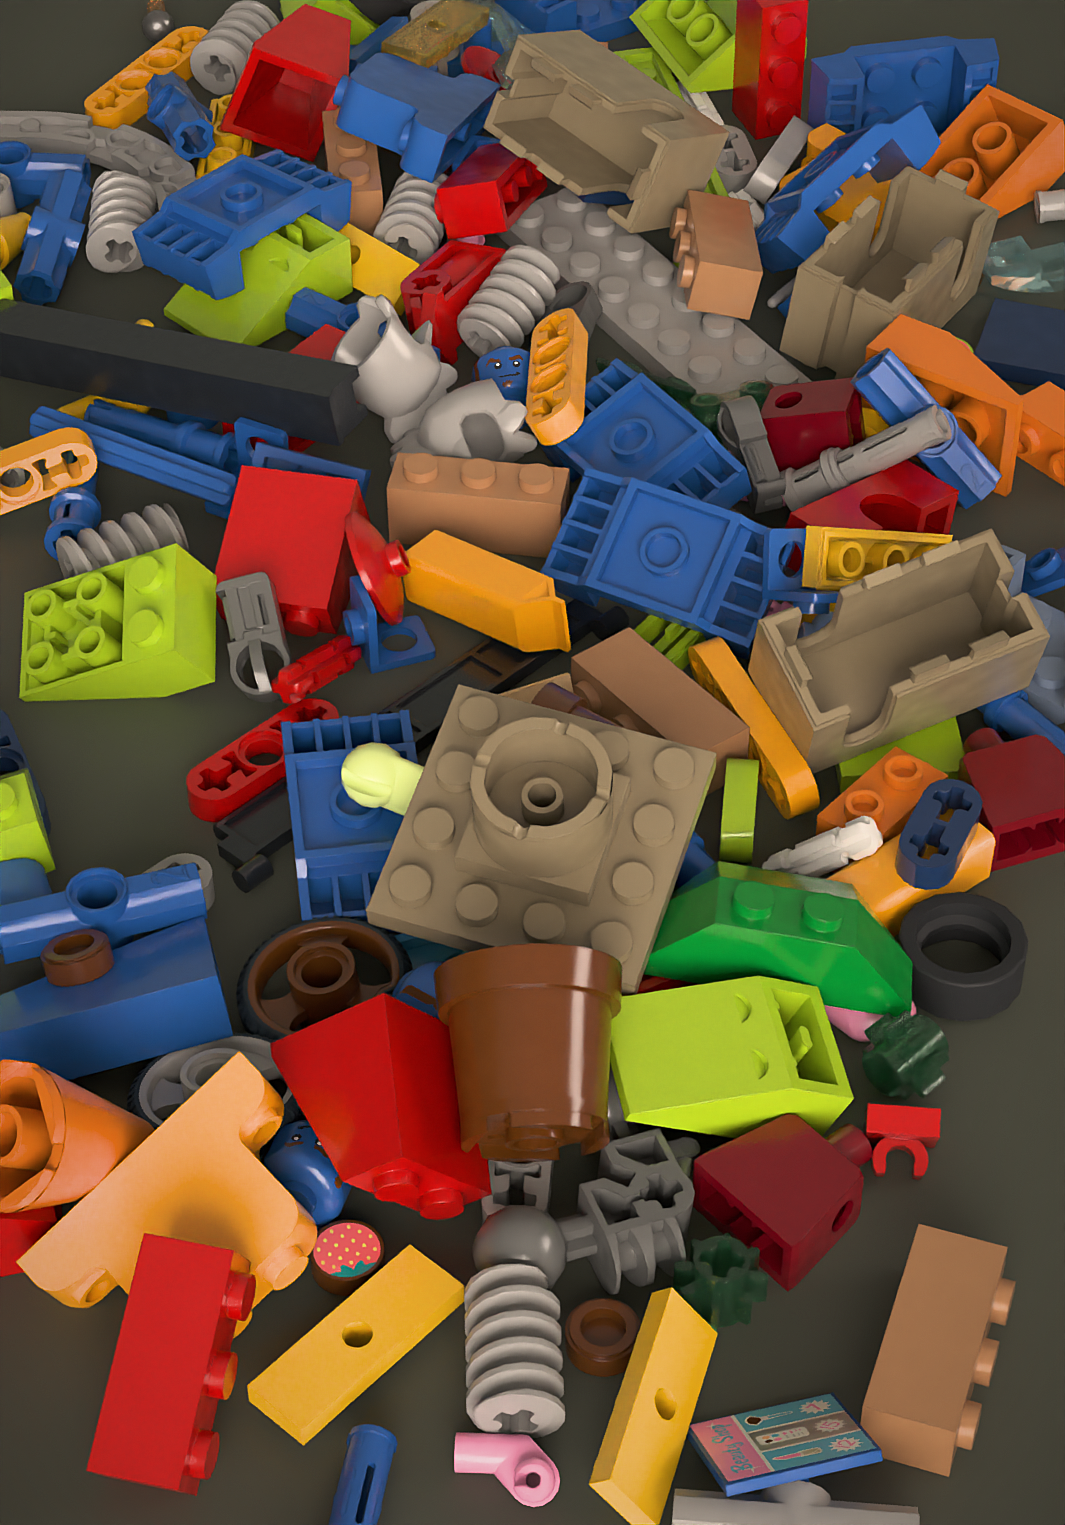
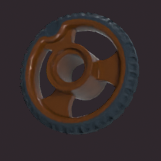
[236,915,413,1040]

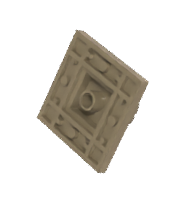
[366,684,717,996]

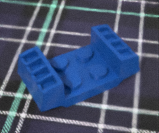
[494,0,646,42]
[806,36,999,148]
[755,104,941,274]
[132,149,352,300]
[533,358,752,510]
[540,467,795,659]
[281,710,418,933]

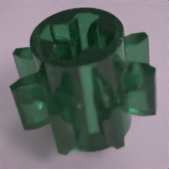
[862,1010,949,1100]
[673,1233,768,1331]

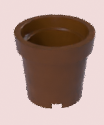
[433,943,623,1162]

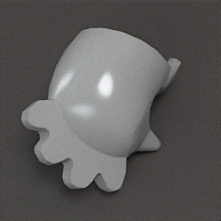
[331,294,458,444]
[390,378,538,469]

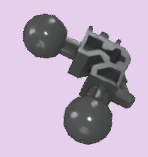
[472,1063,700,1295]

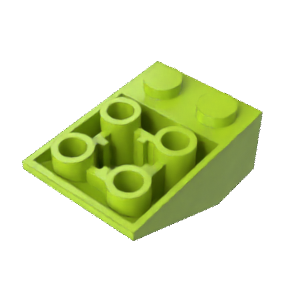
[164,213,353,346]
[19,543,217,702]
[610,975,854,1138]

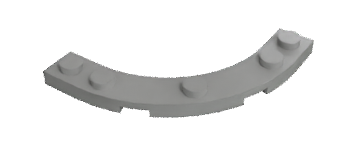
[0,111,197,212]

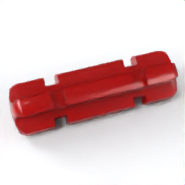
[271,635,362,704]

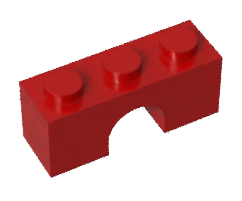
[785,459,959,572]

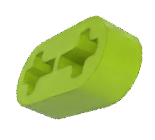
[719,758,759,863]

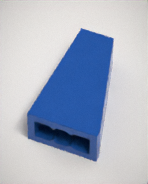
[0,915,234,1080]

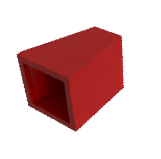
[220,4,351,162]
[214,465,371,637]
[270,993,492,1220]

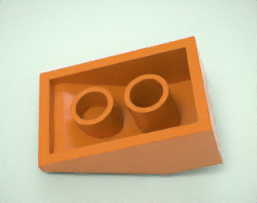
[919,84,1065,219]
[862,314,1024,497]

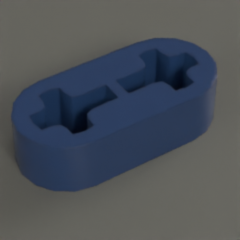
[895,779,983,890]

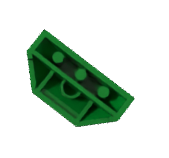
[644,861,913,1020]

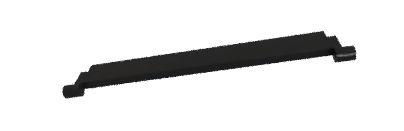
[213,598,629,893]

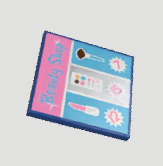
[686,1392,883,1497]

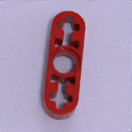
[186,698,339,822]

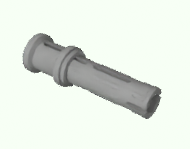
[780,405,952,512]

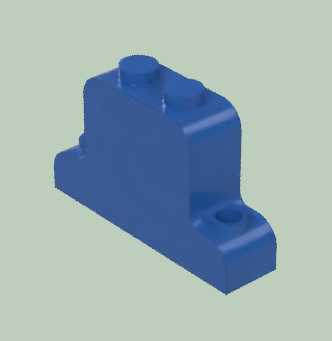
[333,53,501,183]

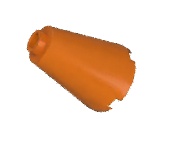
[0,1059,155,1214]

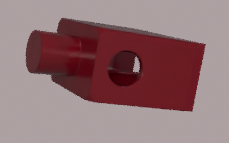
[760,377,866,473]
[957,728,1065,872]
[693,1114,873,1292]

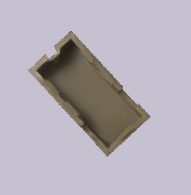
[483,30,730,234]
[779,166,1000,379]
[748,528,1050,774]

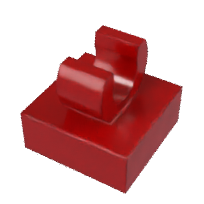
[863,1103,941,1180]

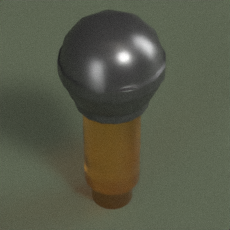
[142,0,175,43]

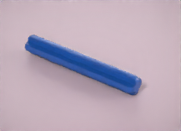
[29,406,238,507]

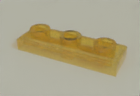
[381,0,490,68]

